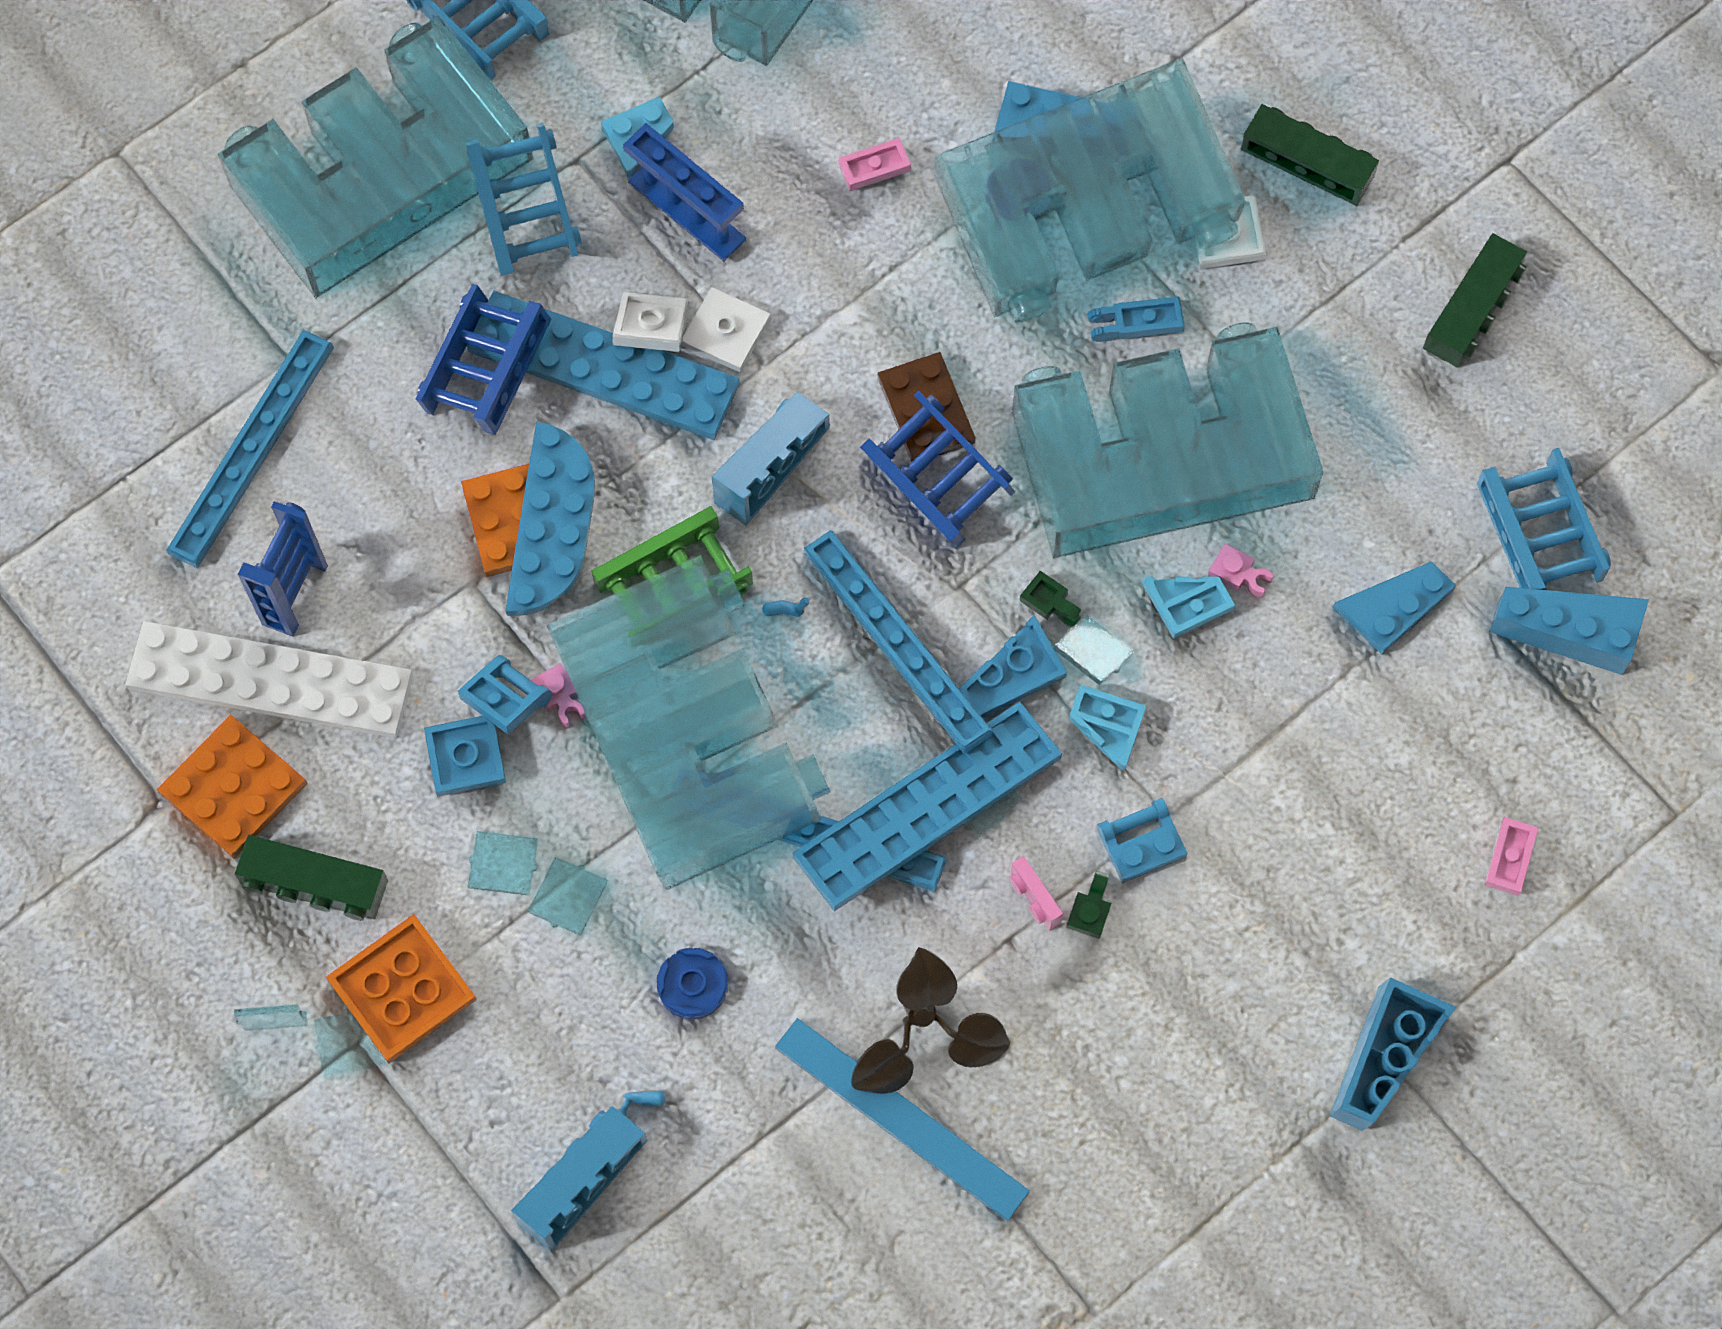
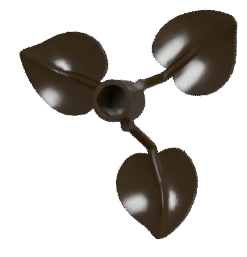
[851,947,1010,1094]

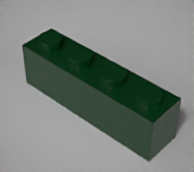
[1240,104,1379,206]
[1423,233,1528,368]
[235,835,388,921]

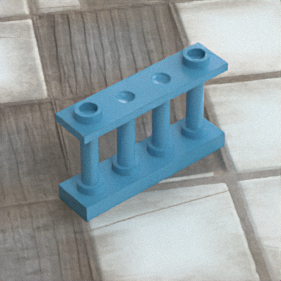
[406,0,549,80]
[465,123,582,276]
[1477,448,1611,590]

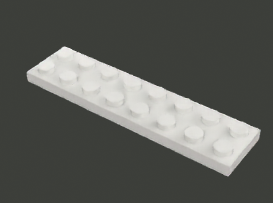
[125,621,413,738]

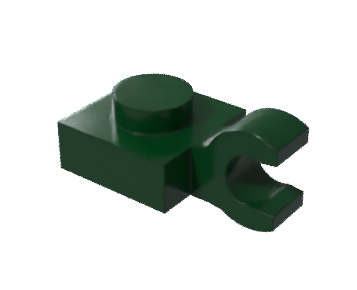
[1020,571,1081,628]
[1066,871,1111,939]

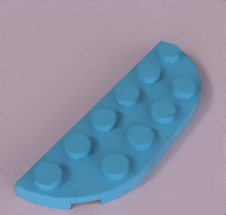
[505,422,595,616]

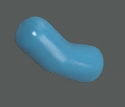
[762,597,809,617]
[618,1091,666,1116]

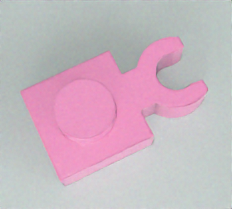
[1208,544,1273,598]
[531,663,586,728]

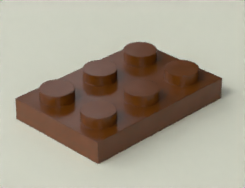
[877,352,976,463]

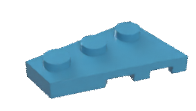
[1333,561,1456,655]
[959,615,1067,718]

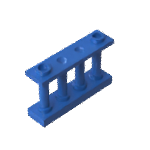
[623,123,746,262]
[416,284,552,435]
[860,391,1015,548]
[238,501,328,637]

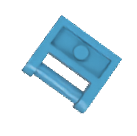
[458,655,552,735]
[1097,798,1188,884]

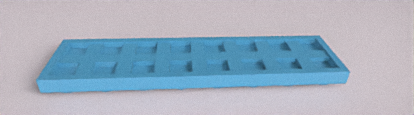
[467,290,740,441]
[793,701,1062,912]

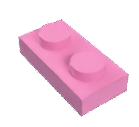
[838,138,911,191]
[1484,817,1539,896]
[1009,856,1063,931]

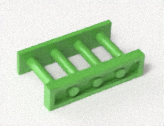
[591,506,753,648]

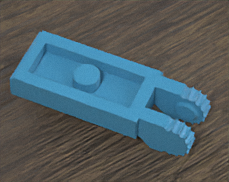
[1087,296,1185,342]

